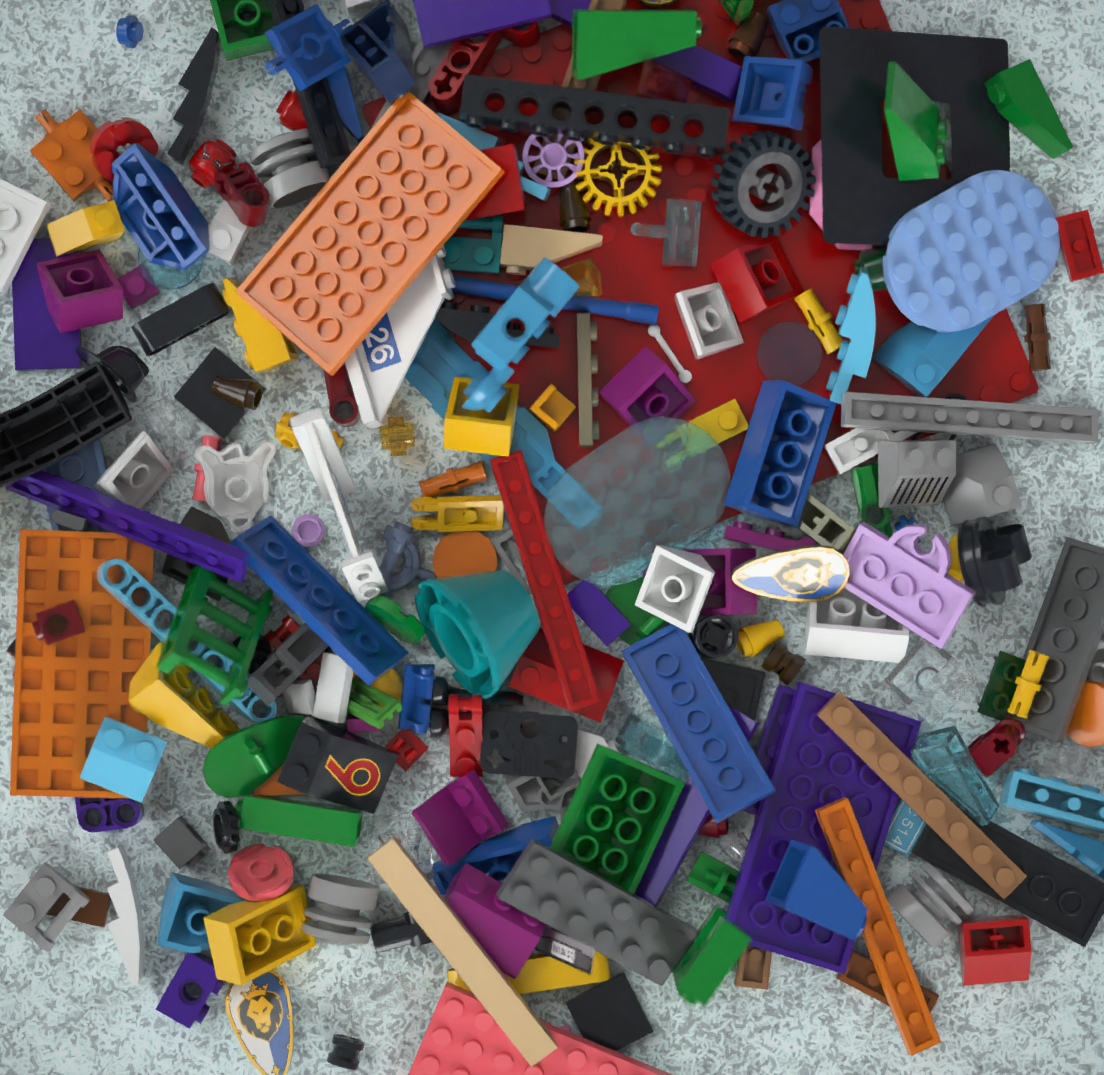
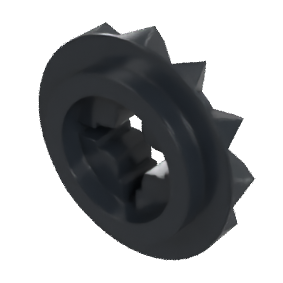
[213,801,240,854]

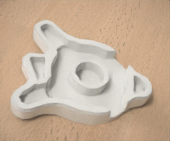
[194,441,276,533]

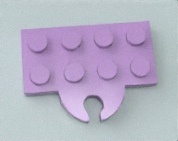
[843,522,976,649]

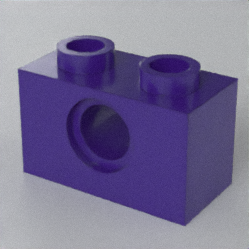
[155,952,225,1029]

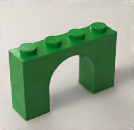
[672,904,752,1006]

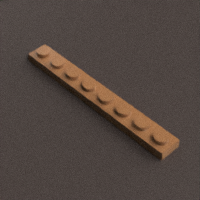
[816,691,1027,900]

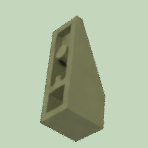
[798,493,856,554]

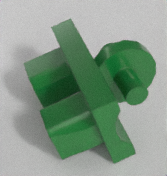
[686,851,739,903]

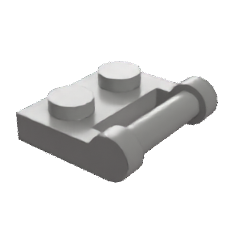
[3,862,90,952]

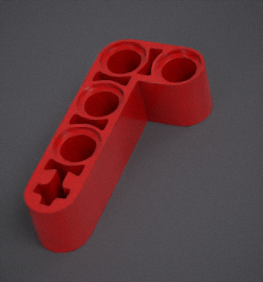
[429,21,540,113]

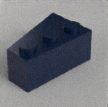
[341,0,416,103]

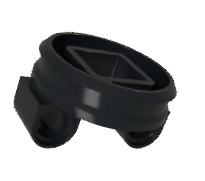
[958,517,1032,608]

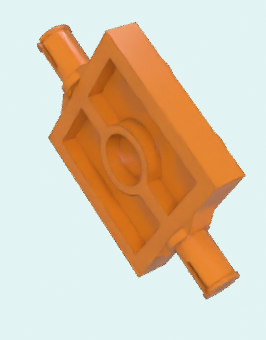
[30,109,121,202]

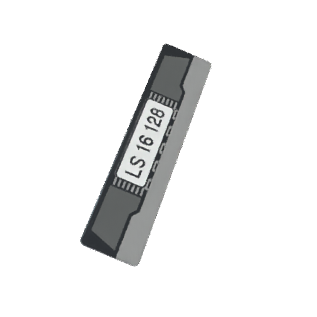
[534,927,595,975]

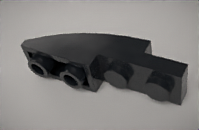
[435,302,560,357]

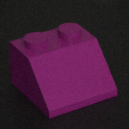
[37,249,123,333]
[598,347,697,446]
[681,548,757,615]

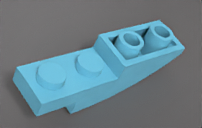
[825,267,876,404]

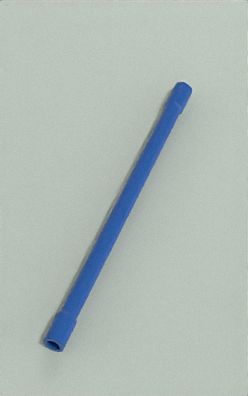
[451,276,659,325]

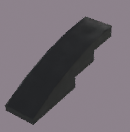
[167,28,220,165]

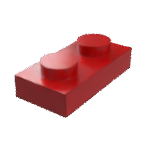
[1055,210,1104,282]

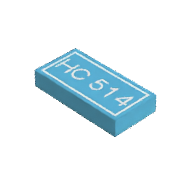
[884,798,926,857]

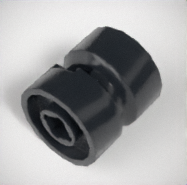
[688,615,739,658]

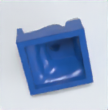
[732,56,813,130]

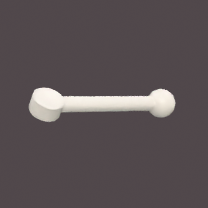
[648,325,692,383]

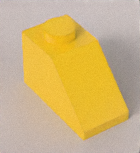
[46,200,125,257]

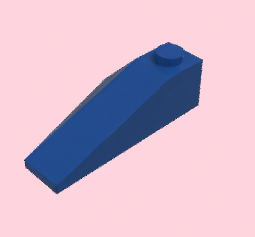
[428,816,559,895]

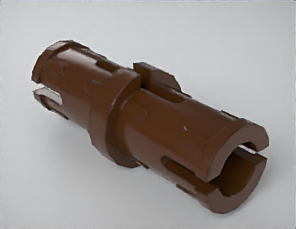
[1024,304,1051,371]

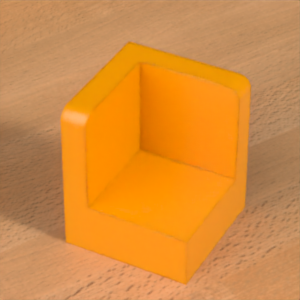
[530,384,576,432]

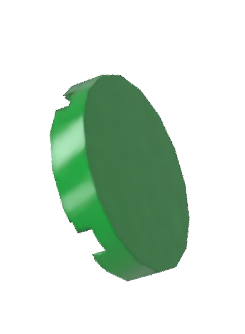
[365,595,425,644]

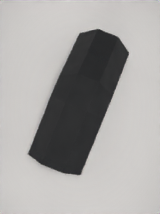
[0,362,133,488]

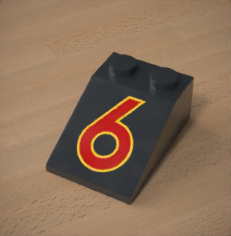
[277,715,400,814]

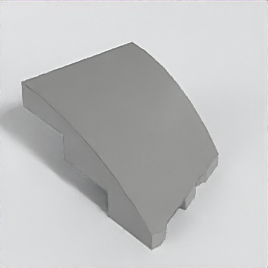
[492,720,581,812]

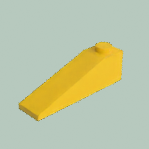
[128,641,240,748]

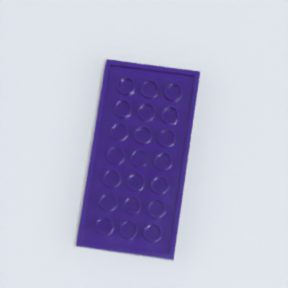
[725,682,921,974]

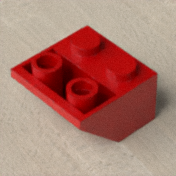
[957,914,1032,986]

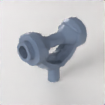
[379,521,435,597]

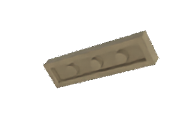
[577,313,599,447]

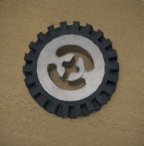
[711,130,816,238]

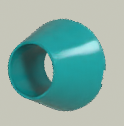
[415,570,540,699]

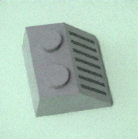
[878,439,956,508]

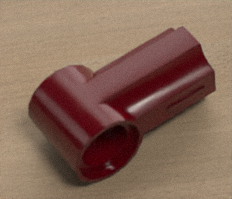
[323,362,361,427]

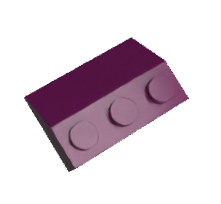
[443,863,546,979]

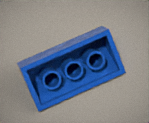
[724,380,836,528]

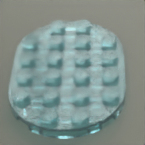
[543,417,730,585]

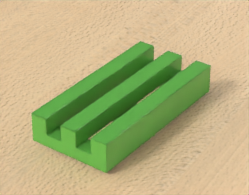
[347,678,403,729]

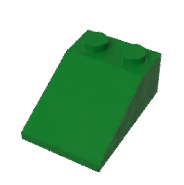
[884,62,947,181]

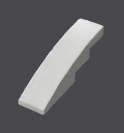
[106,845,144,985]

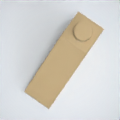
[500,224,603,275]

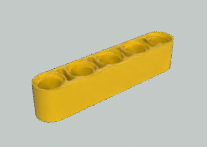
[447,951,611,994]

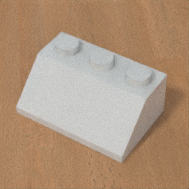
[805,587,909,663]

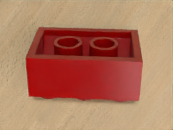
[509,627,624,723]

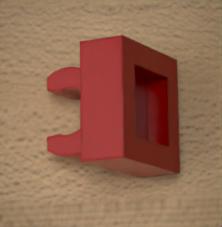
[385,729,429,772]

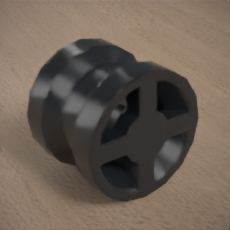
[327,1034,365,1070]

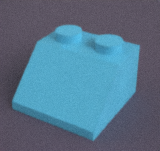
[79,716,167,802]

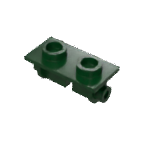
[977,650,1026,721]

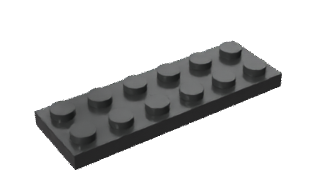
[1007,537,1104,744]
[496,838,698,986]

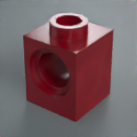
[32,600,86,645]

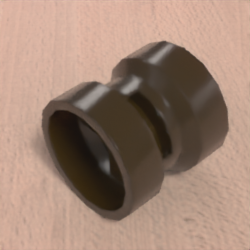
[761,640,806,686]

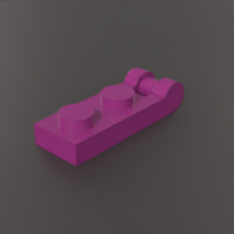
[723,520,816,551]

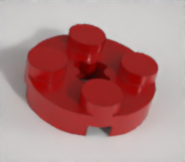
[90,117,158,182]

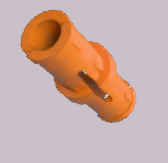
[419,460,487,498]

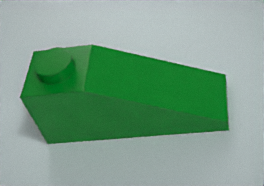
[984,59,1073,159]

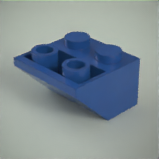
[765,0,850,63]

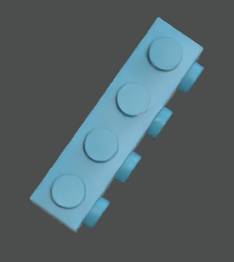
[999,767,1104,834]

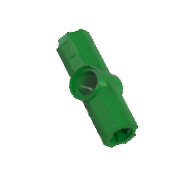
[850,464,893,538]

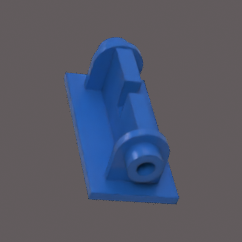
[398,664,436,734]

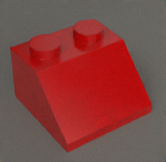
[710,235,804,323]

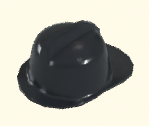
[76,346,149,402]

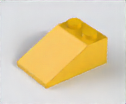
[203,884,317,985]

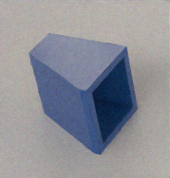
[765,840,868,940]

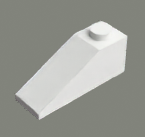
[207,167,273,266]

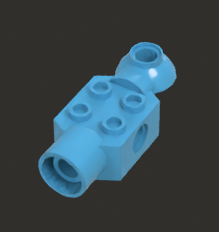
[462,257,580,413]

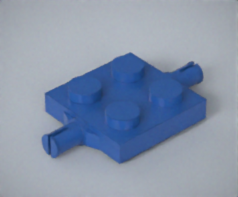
[265,4,353,91]

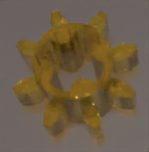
[380,416,415,456]

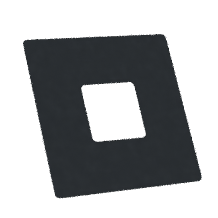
[820,26,1010,245]

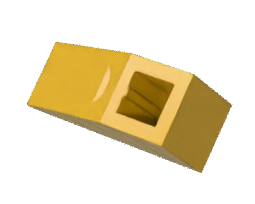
[222,278,300,373]

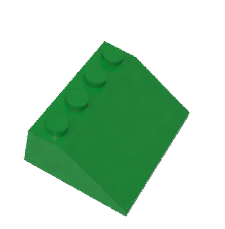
[550,744,685,894]

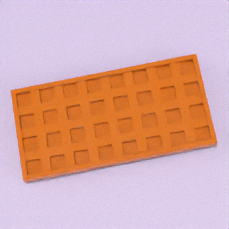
[10,529,154,799]

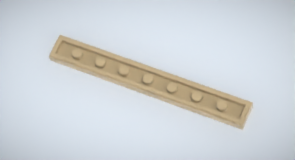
[367,836,558,1067]

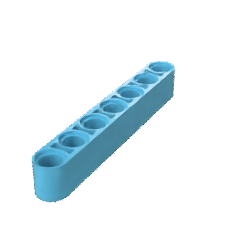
[97,559,277,723]

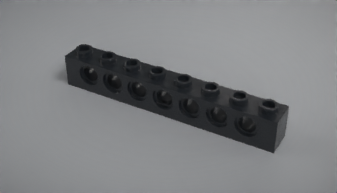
[460,74,730,158]

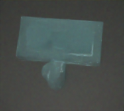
[631,199,702,267]

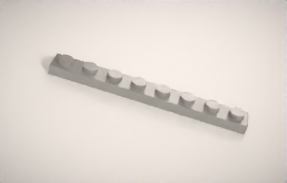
[841,392,1098,444]

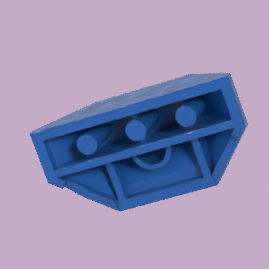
[112,143,210,270]

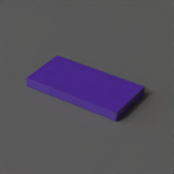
[413,0,552,49]
[12,238,82,371]

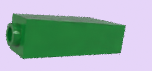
[572,9,702,79]
[236,793,363,847]

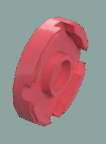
[228,844,294,901]

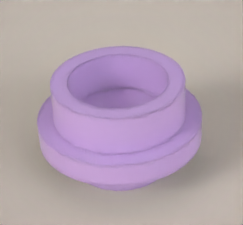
[292,514,325,547]

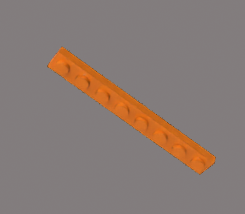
[815,797,941,1056]

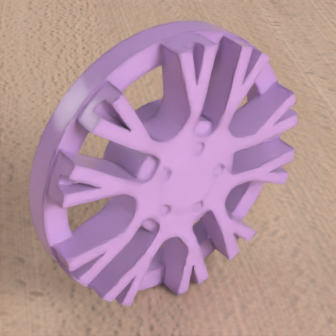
[523,134,585,187]

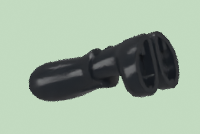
[430,676,524,738]

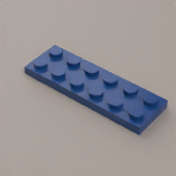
[230,516,409,686]
[621,624,775,824]

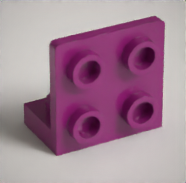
[412,770,509,866]

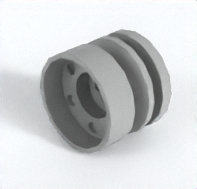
[249,129,331,209]
[886,860,974,949]
[300,873,380,945]

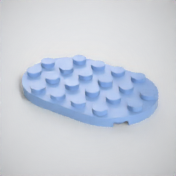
[883,170,1060,333]

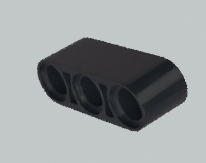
[131,283,230,357]

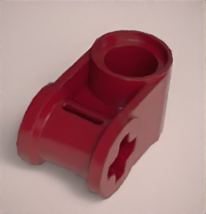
[214,161,269,227]
[963,718,1026,778]

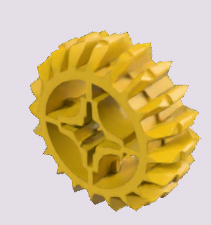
[574,128,662,217]

